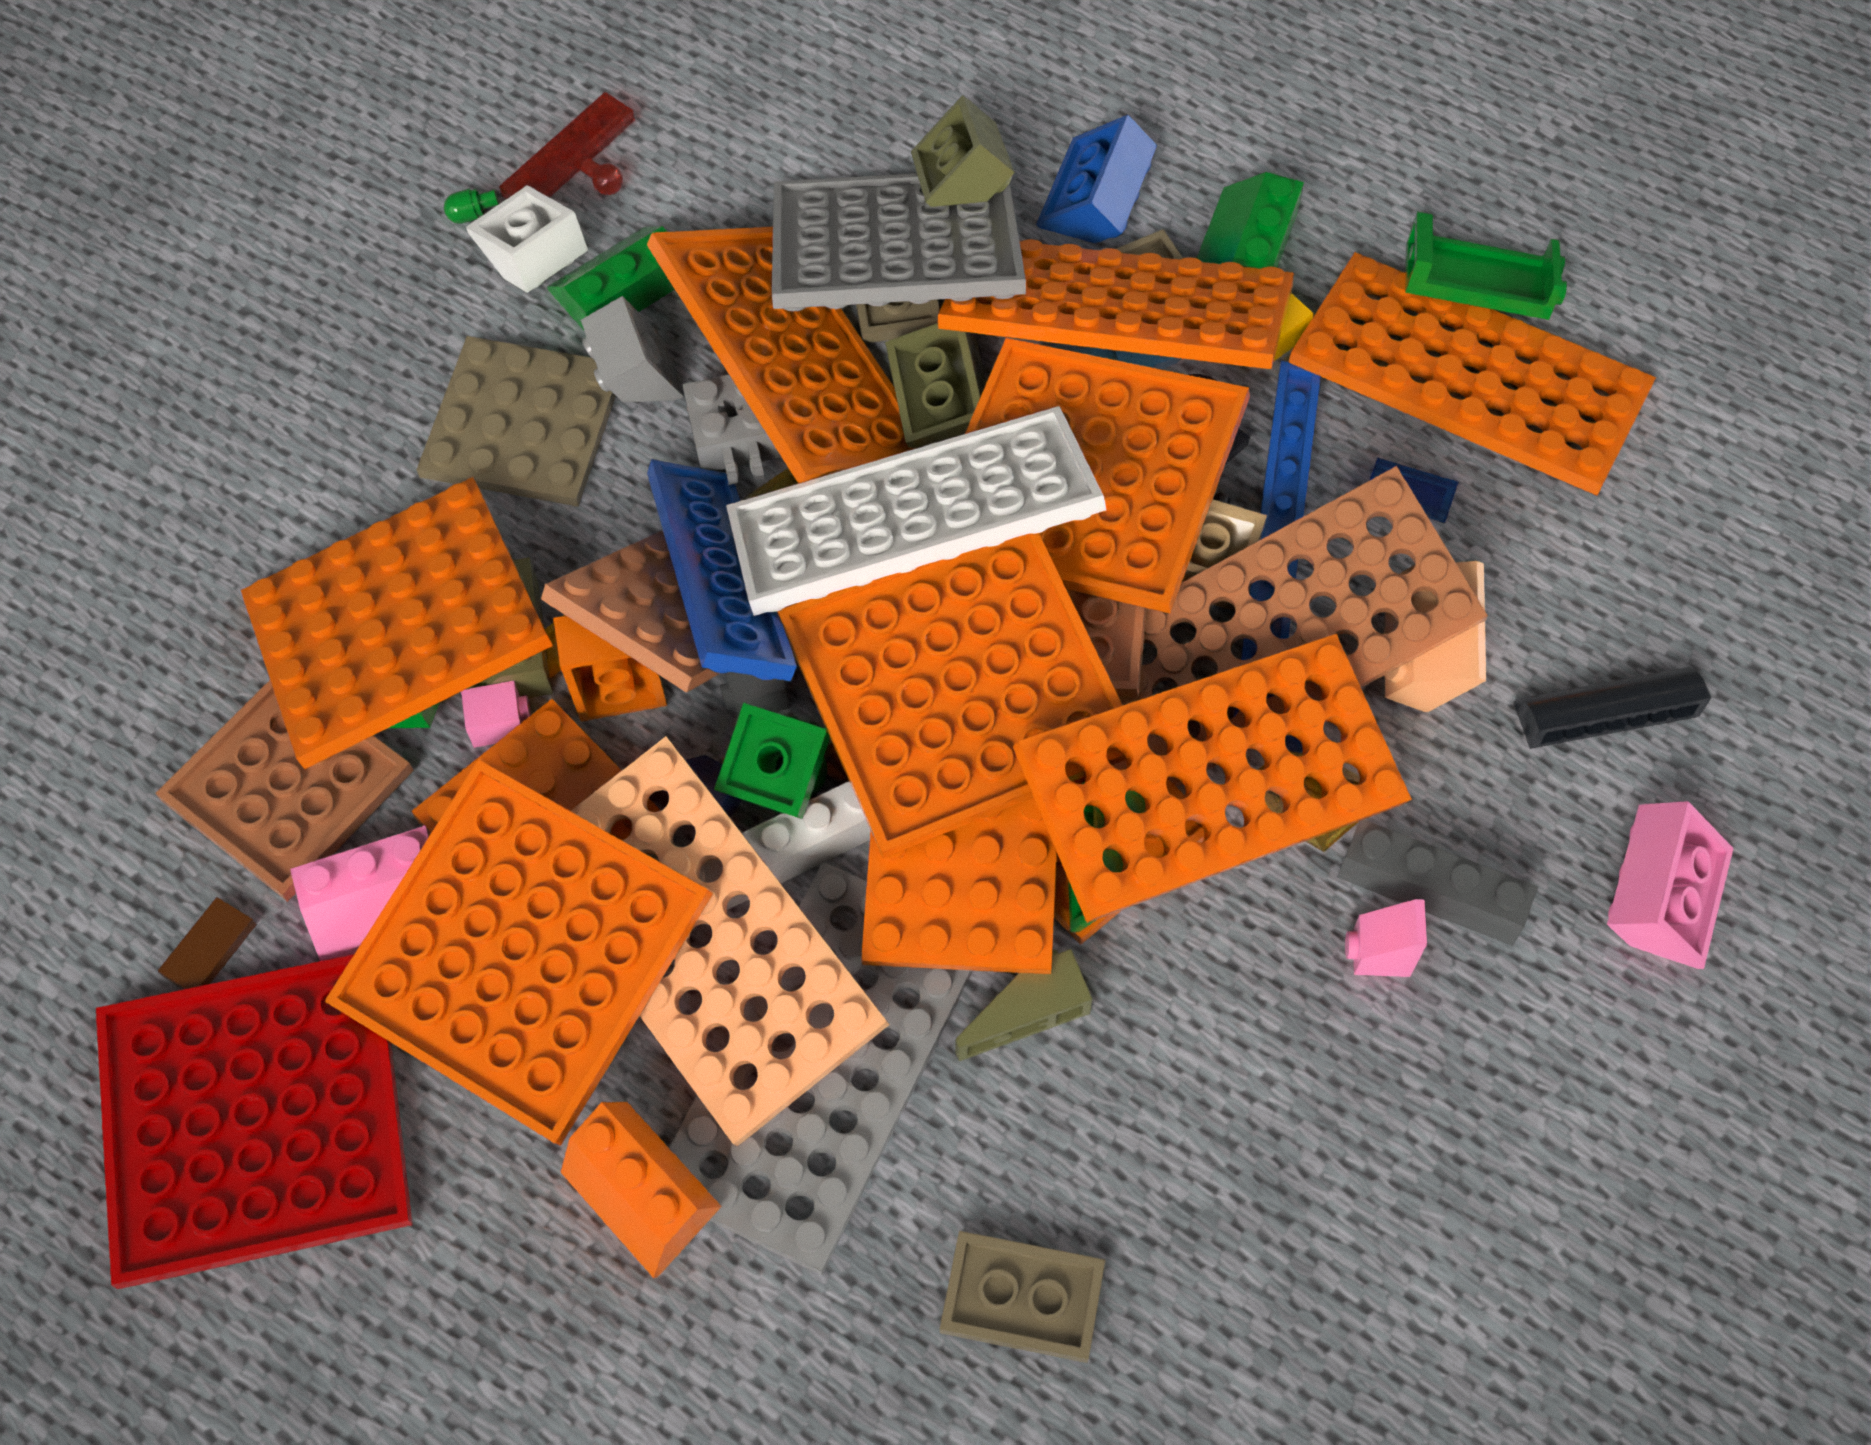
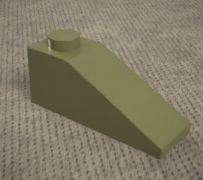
[955,949,1092,1061]

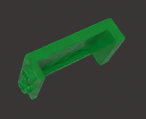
[1405,211,1567,320]

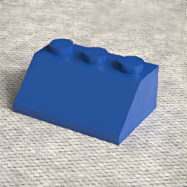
[1036,115,1157,243]

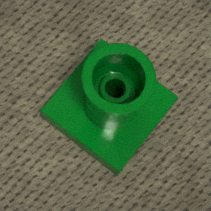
[714,703,830,819]

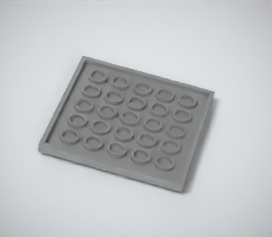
[772,173,1026,311]

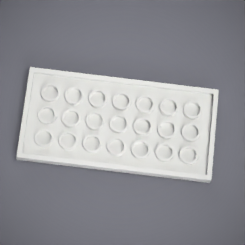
[726,406,1106,616]

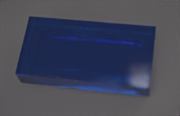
[1369,457,1459,523]

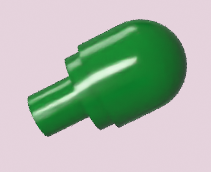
[444,188,500,224]

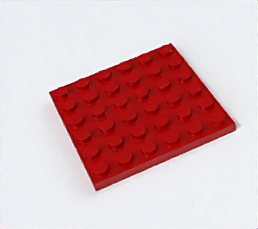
[96,954,413,1289]

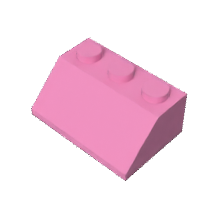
[1607,801,1733,969]
[290,826,430,961]

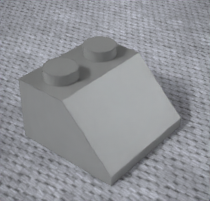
[581,296,684,402]

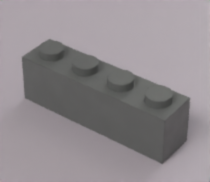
[1337,819,1538,946]

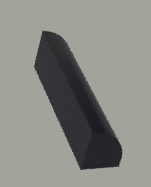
[1513,667,1712,749]

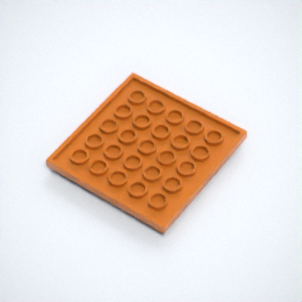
[965,338,1250,614]
[241,477,553,770]
[777,533,1126,858]
[325,759,713,1146]

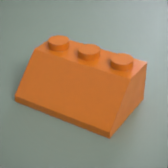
[553,615,667,722]
[561,1102,722,1278]

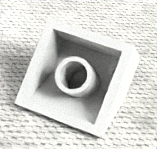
[466,185,588,293]

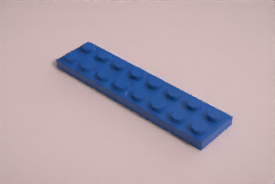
[647,459,797,681]

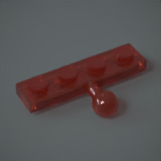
[499,92,635,199]

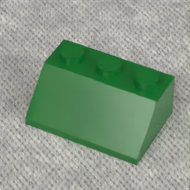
[1197,172,1304,269]
[547,226,675,330]

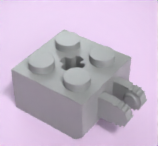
[682,375,782,485]

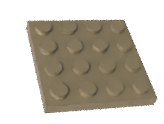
[416,336,616,507]

